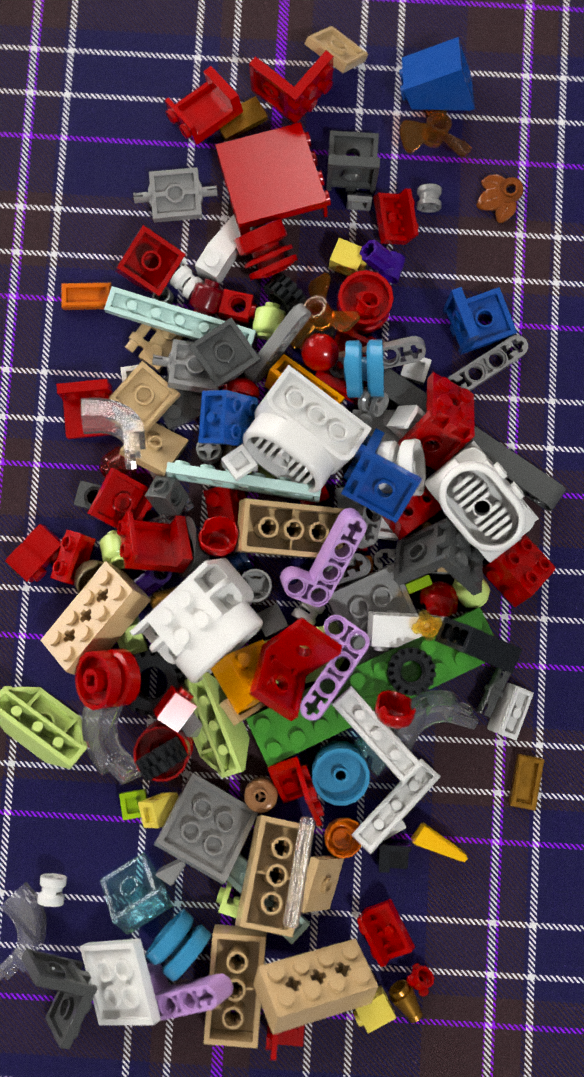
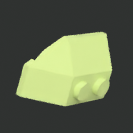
[184,672,250,778]
[0,686,87,769]

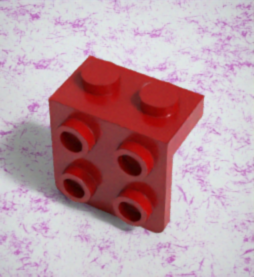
[483,534,555,608]
[268,757,325,827]

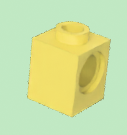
[329,238,367,276]
[138,792,178,829]
[353,985,396,1034]

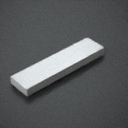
[331,686,423,784]
[351,759,441,855]

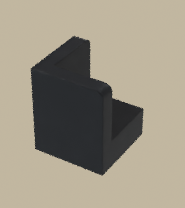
[377,840,411,873]

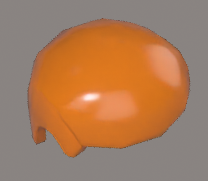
[324,817,361,859]

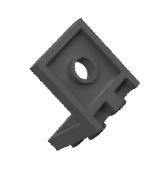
[326,130,380,194]
[393,518,484,596]
[21,948,98,1049]

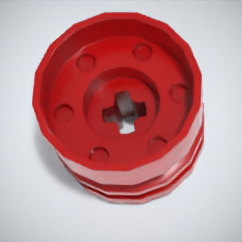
[234,219,298,280]
[133,720,193,782]

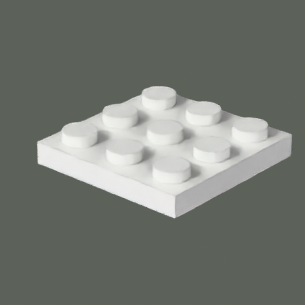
[80,939,161,1025]

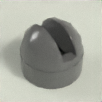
[152,287,174,304]

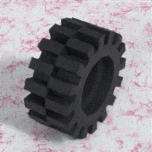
[263,272,309,314]
[386,647,436,696]
[135,737,188,781]

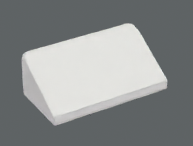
[487,682,534,741]

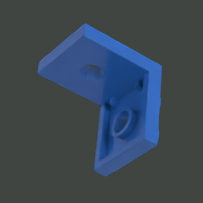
[443,287,517,355]
[341,428,422,523]

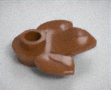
[477,174,523,224]

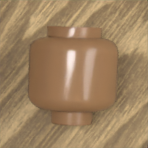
[244,776,278,813]

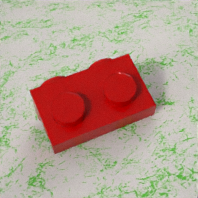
[373,188,418,245]
[203,487,246,526]
[50,529,96,585]
[357,899,415,967]

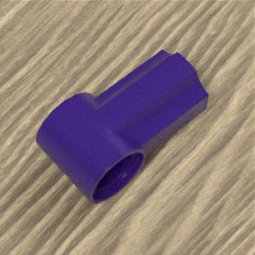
[360,240,406,284]
[134,570,176,597]

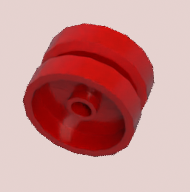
[337,270,394,335]
[75,648,141,710]

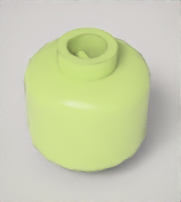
[252,302,287,340]
[99,530,125,569]
[452,579,490,608]

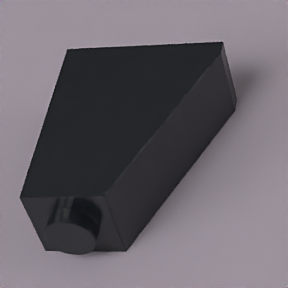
[435,617,522,673]

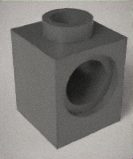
[145,475,189,516]
[74,480,101,510]

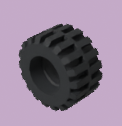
[130,651,186,716]

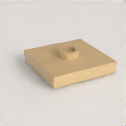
[305,26,368,73]
[109,361,180,432]
[119,423,188,477]
[298,855,344,913]

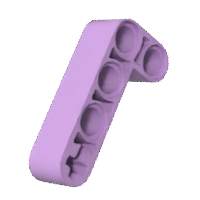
[280,508,367,607]
[300,615,370,721]
[147,962,233,1021]

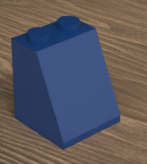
[399,37,475,111]

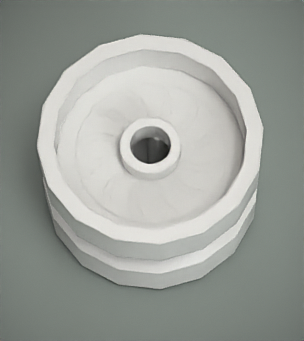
[377,439,426,496]

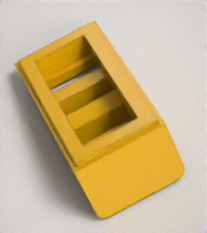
[411,822,467,862]

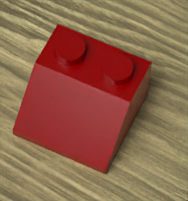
[115,225,186,296]

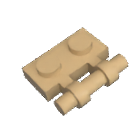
[125,324,185,373]

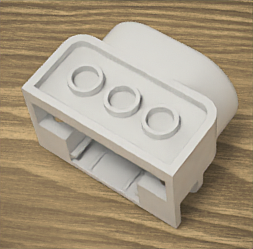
[243,365,372,493]
[425,440,539,563]
[130,558,263,683]

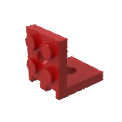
[249,50,334,124]
[398,372,475,471]
[249,618,342,721]

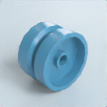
[344,339,384,398]
[312,741,370,806]
[145,909,211,982]

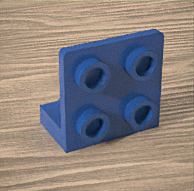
[198,390,258,447]

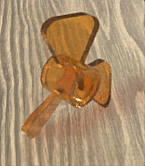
[399,110,472,157]
[290,273,360,349]

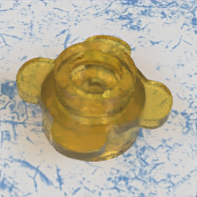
[411,610,442,641]

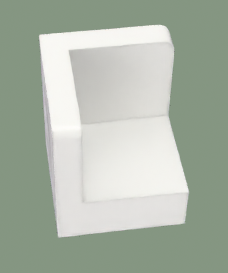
[387,405,426,439]
[221,444,258,482]

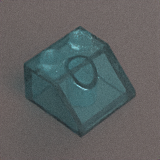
[100,852,173,935]

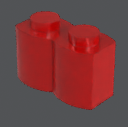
[5,524,61,583]

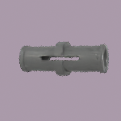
[475,667,512,718]

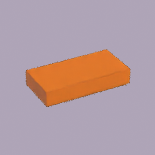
[61,283,112,310]

